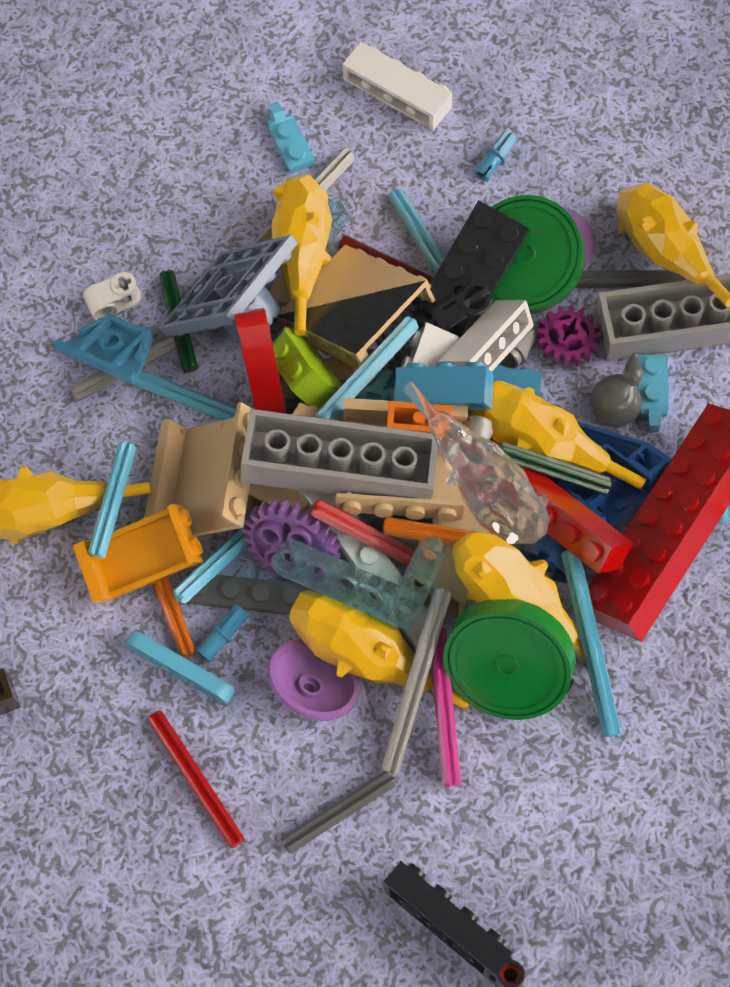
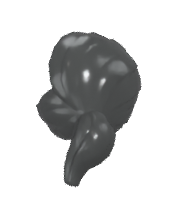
[590,354,643,426]

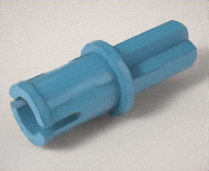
[474,130,517,182]
[195,605,249,663]

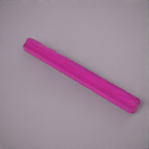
[431,627,461,787]

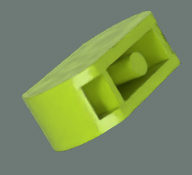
[272,327,342,408]

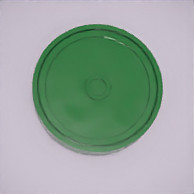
[492,195,585,314]
[443,599,576,720]

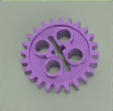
[242,499,341,584]

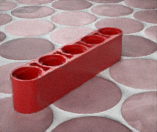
[234,307,287,414]

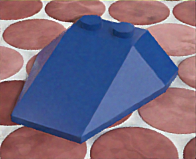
[545,421,671,531]

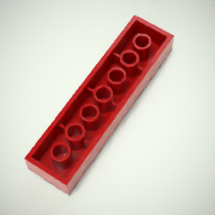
[588,403,730,642]

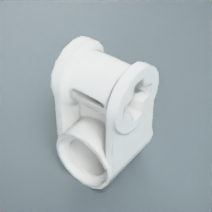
[83,272,141,321]

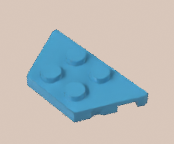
[53,314,154,385]

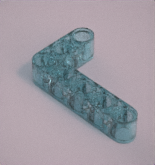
[271,536,446,629]

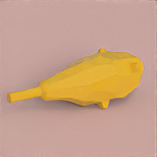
[271,174,332,336]
[616,182,730,307]
[470,381,646,490]
[0,466,152,544]
[452,533,585,661]
[289,590,469,711]

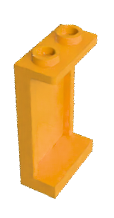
[72,503,203,603]

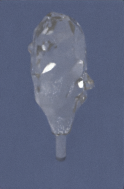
[402,381,550,545]

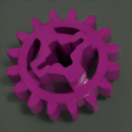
[537,305,601,368]

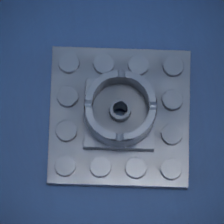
[158,234,298,343]

